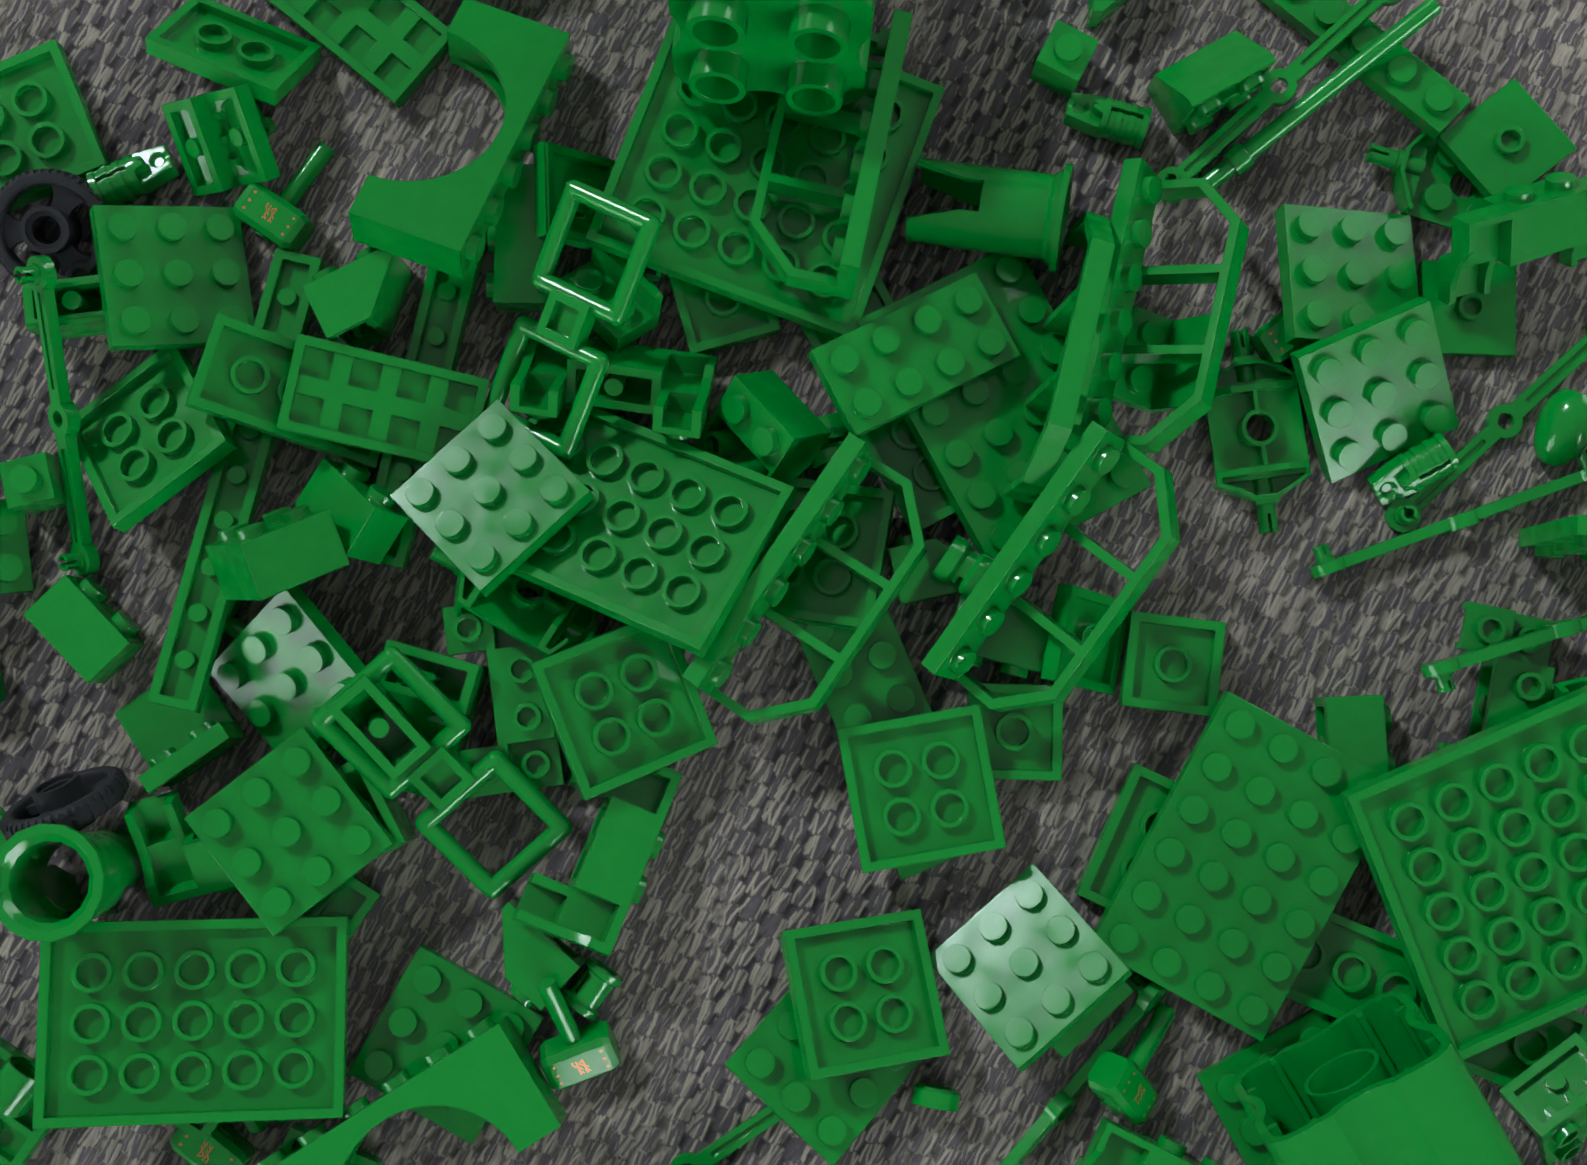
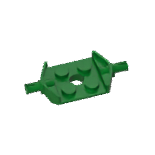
[1364,131,1540,230]
[1206,328,1311,534]
[430,546,599,658]

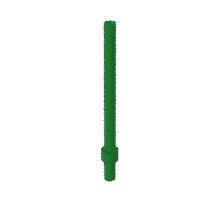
[1201,0,1442,189]

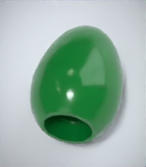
[1533,388,1587,467]

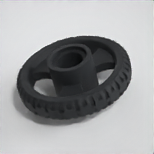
[0,168,107,284]
[0,766,129,840]

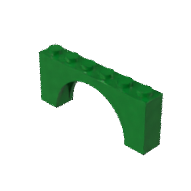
[348,0,575,279]
[256,1015,567,1165]

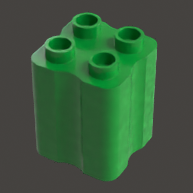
[668,0,876,116]
[1232,991,1524,1165]

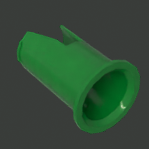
[905,155,1074,274]
[0,823,143,942]

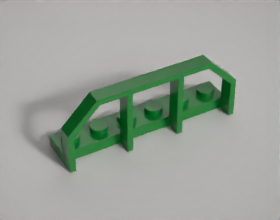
[748,9,913,300]
[1072,158,1249,454]
[1003,211,1115,505]
[921,420,1181,712]
[682,432,927,725]

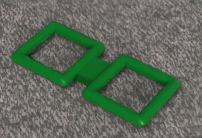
[483,180,662,460]
[310,646,573,899]

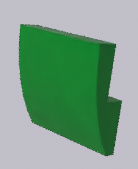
[161,83,281,197]

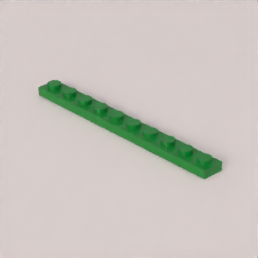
[147,248,325,713]

